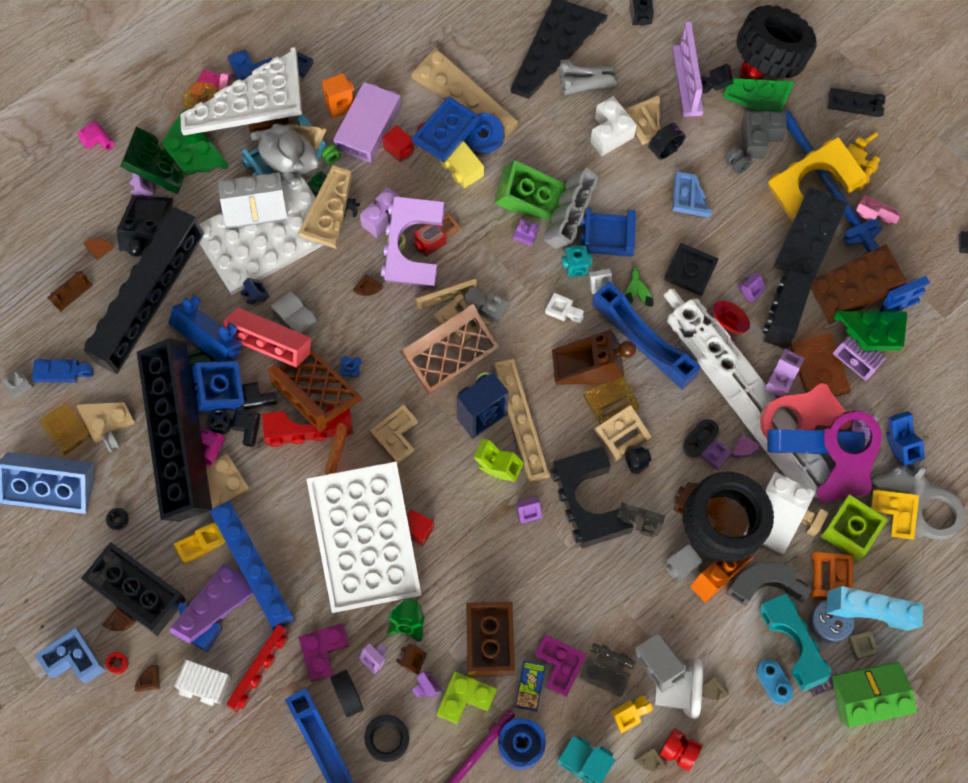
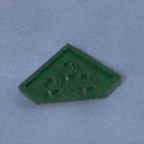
[120,126,184,194]

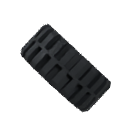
[736,5,817,79]

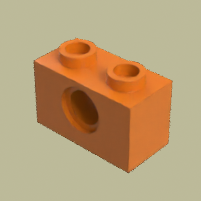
[321,73,355,119]

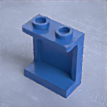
[580,208,636,257]

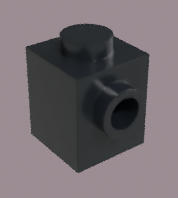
[630,0,654,26]

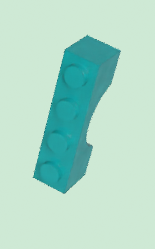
[759,593,831,692]

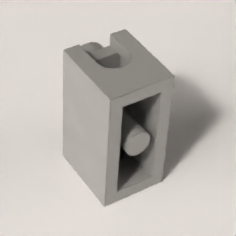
[635,634,686,693]

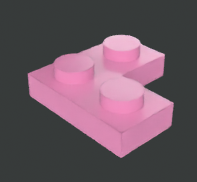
[856,195,902,224]

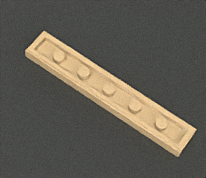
[493,358,550,483]

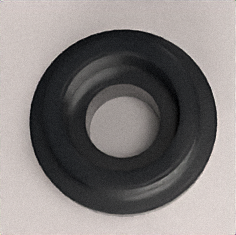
[106,508,129,530]

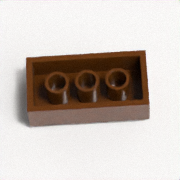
[811,244,907,325]

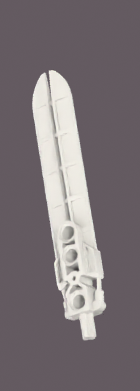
[664,288,830,498]

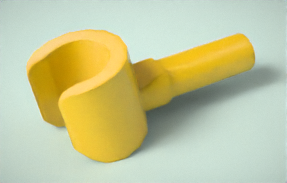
[854,132,878,150]

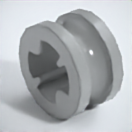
[101,430,120,452]

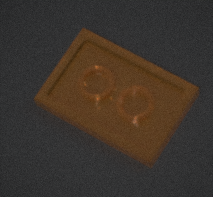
[790,334,851,397]
[324,422,349,475]

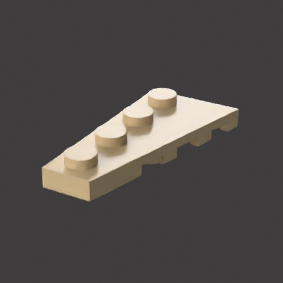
[298,165,352,249]

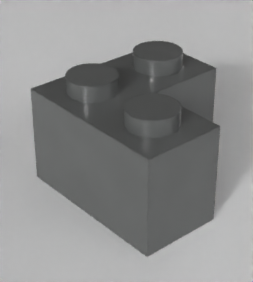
[741,111,787,159]

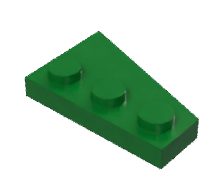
[723,78,795,111]

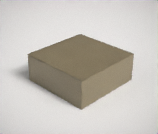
[848,631,879,660]

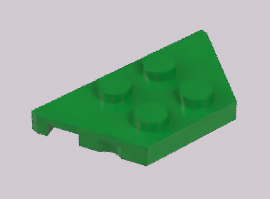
[161,110,229,176]
[833,311,907,351]

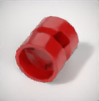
[659,728,703,772]

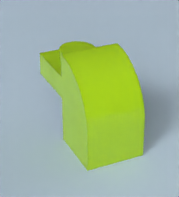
[473,438,524,482]

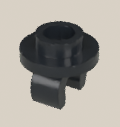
[344,198,360,217]

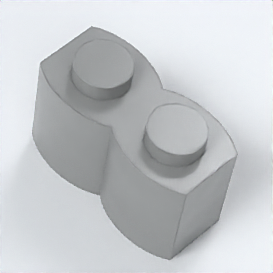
[271,291,318,335]

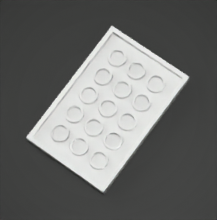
[199,174,324,296]
[307,461,421,613]

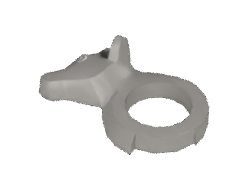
[871,462,965,540]

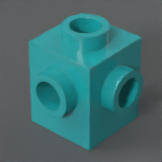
[561,245,592,278]

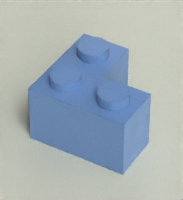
[35,628,106,684]

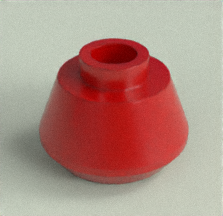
[740,61,765,80]

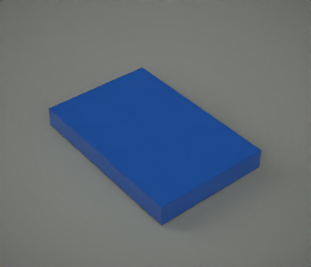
[412,96,481,163]

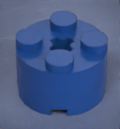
[498,718,546,770]

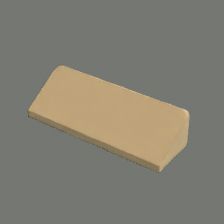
[413,277,477,310]

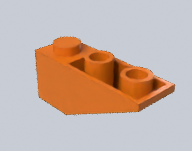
[690,555,754,603]

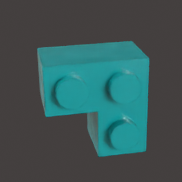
[557,736,616,783]

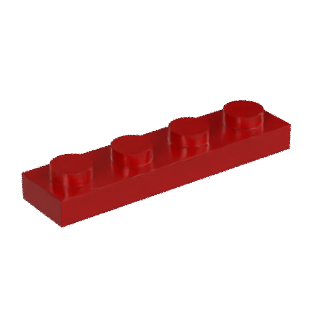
[226,624,288,712]

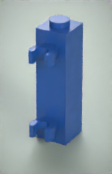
[168,295,242,362]

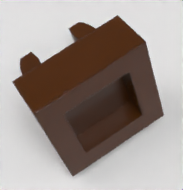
[396,644,427,675]

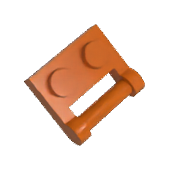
[811,552,853,599]

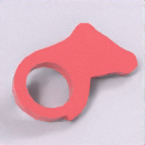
[760,383,852,439]

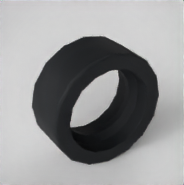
[330,669,364,718]
[364,715,409,762]

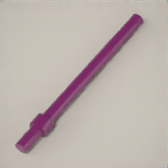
[447,709,515,783]

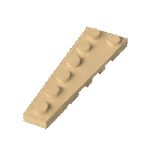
[411,48,518,140]

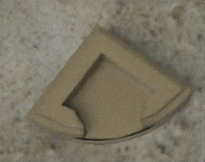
[702,676,729,700]
[634,747,667,771]

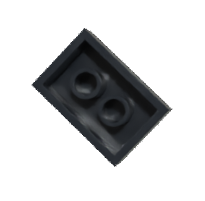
[762,270,814,349]

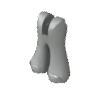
[559,60,617,96]

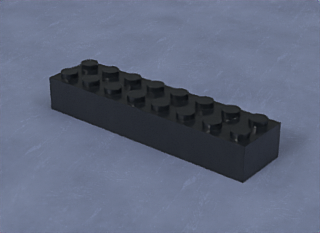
[84,207,204,374]
[137,338,212,522]

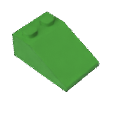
[494,160,566,220]

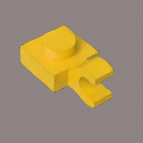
[610,695,653,734]

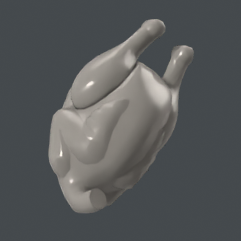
[251,124,319,186]

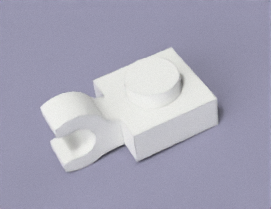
[545,293,584,324]

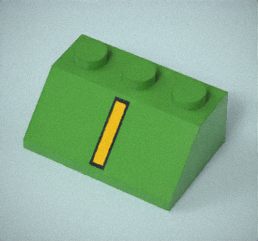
[832,662,917,727]

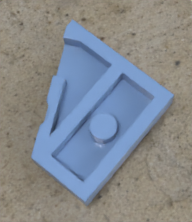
[672,171,712,218]

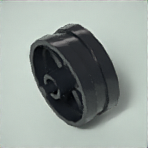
[648,123,686,160]

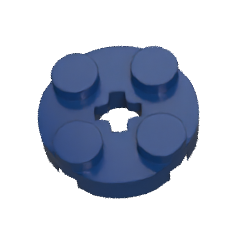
[465,113,505,154]

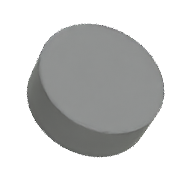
[464,287,485,309]

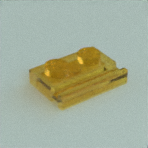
[39,402,91,455]

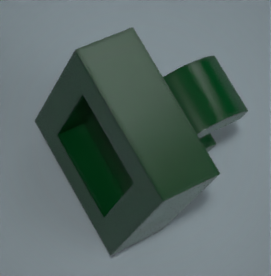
[307,171,327,196]

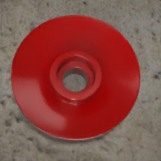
[713,300,750,334]

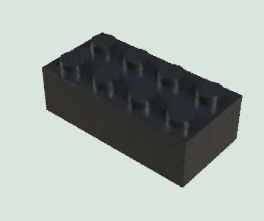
[773,187,848,280]
[81,542,186,636]

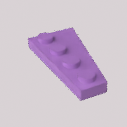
[170,564,254,643]

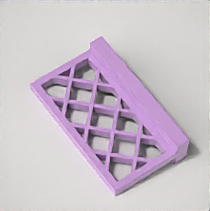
[672,22,703,117]

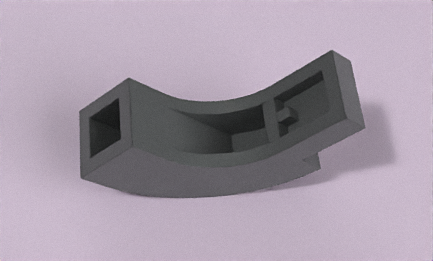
[726,562,812,606]

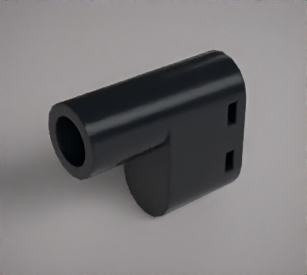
[242,382,277,410]
[231,410,261,447]

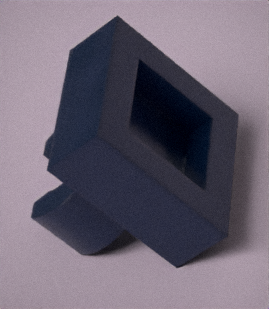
[241,278,270,305]

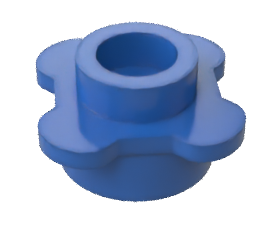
[339,356,362,377]

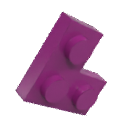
[298,623,349,682]
[535,634,586,697]

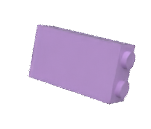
[333,82,401,163]

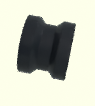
[208,409,232,435]

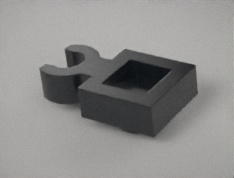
[701,63,733,93]

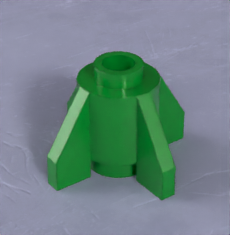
[387,599,425,642]

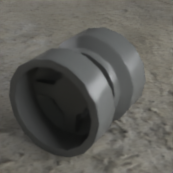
[724,146,752,174]

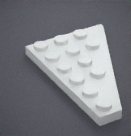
[181,47,302,135]

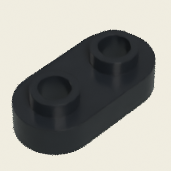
[683,419,719,458]

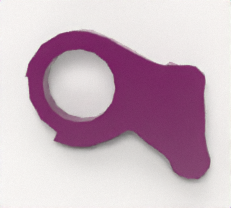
[816,410,882,503]

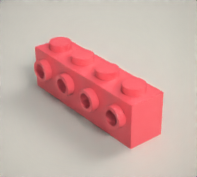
[224,307,311,367]

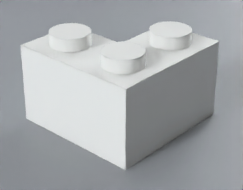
[590,96,637,157]

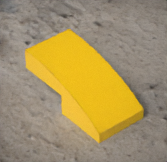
[173,522,225,566]

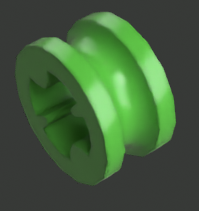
[321,145,342,165]

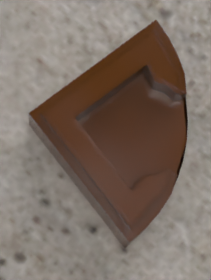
[353,274,383,296]
[102,607,136,631]
[135,665,160,692]

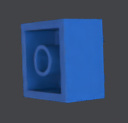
[191,361,244,412]

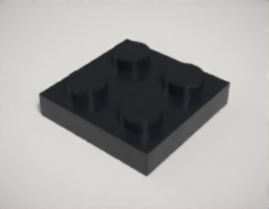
[664,243,719,296]

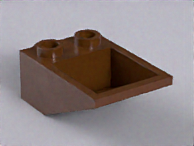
[552,329,636,385]

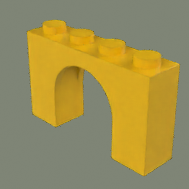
[768,137,866,222]

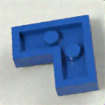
[227,49,272,81]

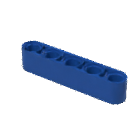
[767,429,865,454]

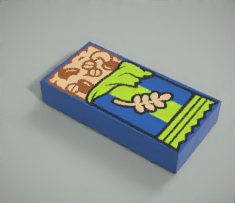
[514,660,546,712]

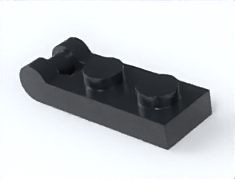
[827,88,886,117]

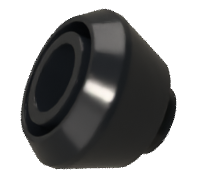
[625,446,652,475]

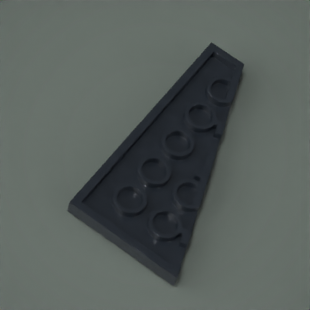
[511,0,608,99]

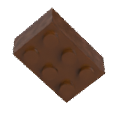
[466,602,515,677]

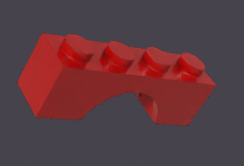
[262,406,353,447]

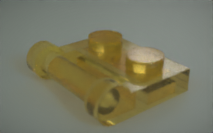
[583,377,640,425]

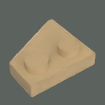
[625,96,661,145]

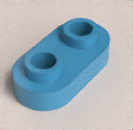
[756,659,793,705]

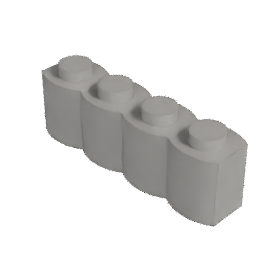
[544,168,598,249]

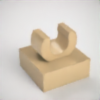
[801,509,829,537]

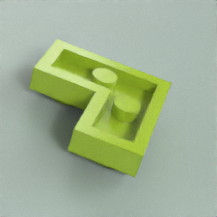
[436,671,497,724]

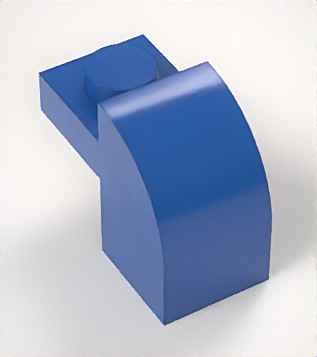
[886,411,925,466]

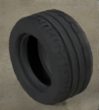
[682,471,774,562]

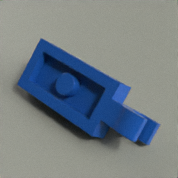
[32,359,93,383]

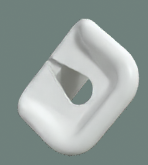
[655,659,703,719]

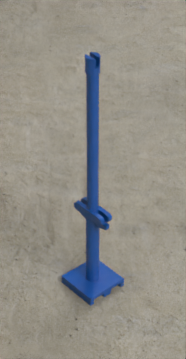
[785,110,930,311]

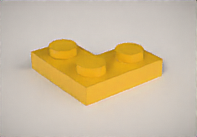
[871,490,919,540]

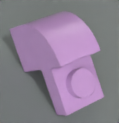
[765,348,805,397]

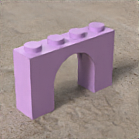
[381,197,445,288]

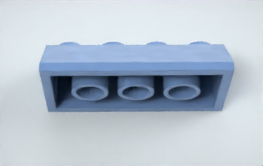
[0,452,94,514]

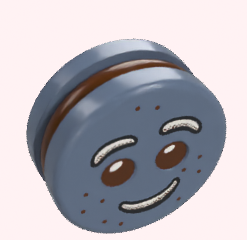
[809,600,855,644]

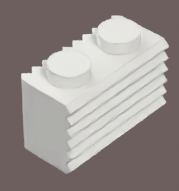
[174,660,231,706]

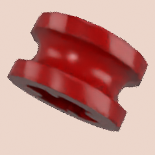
[105,652,129,675]

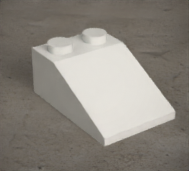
[743,472,815,556]

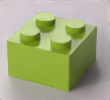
[821,495,888,562]

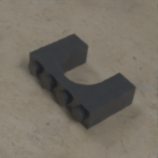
[550,446,634,549]

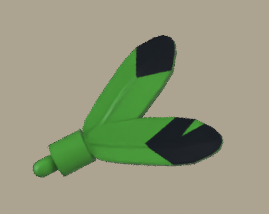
[624,267,654,308]

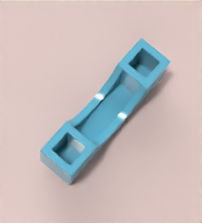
[827,586,923,631]

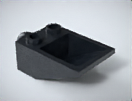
[116,195,173,257]

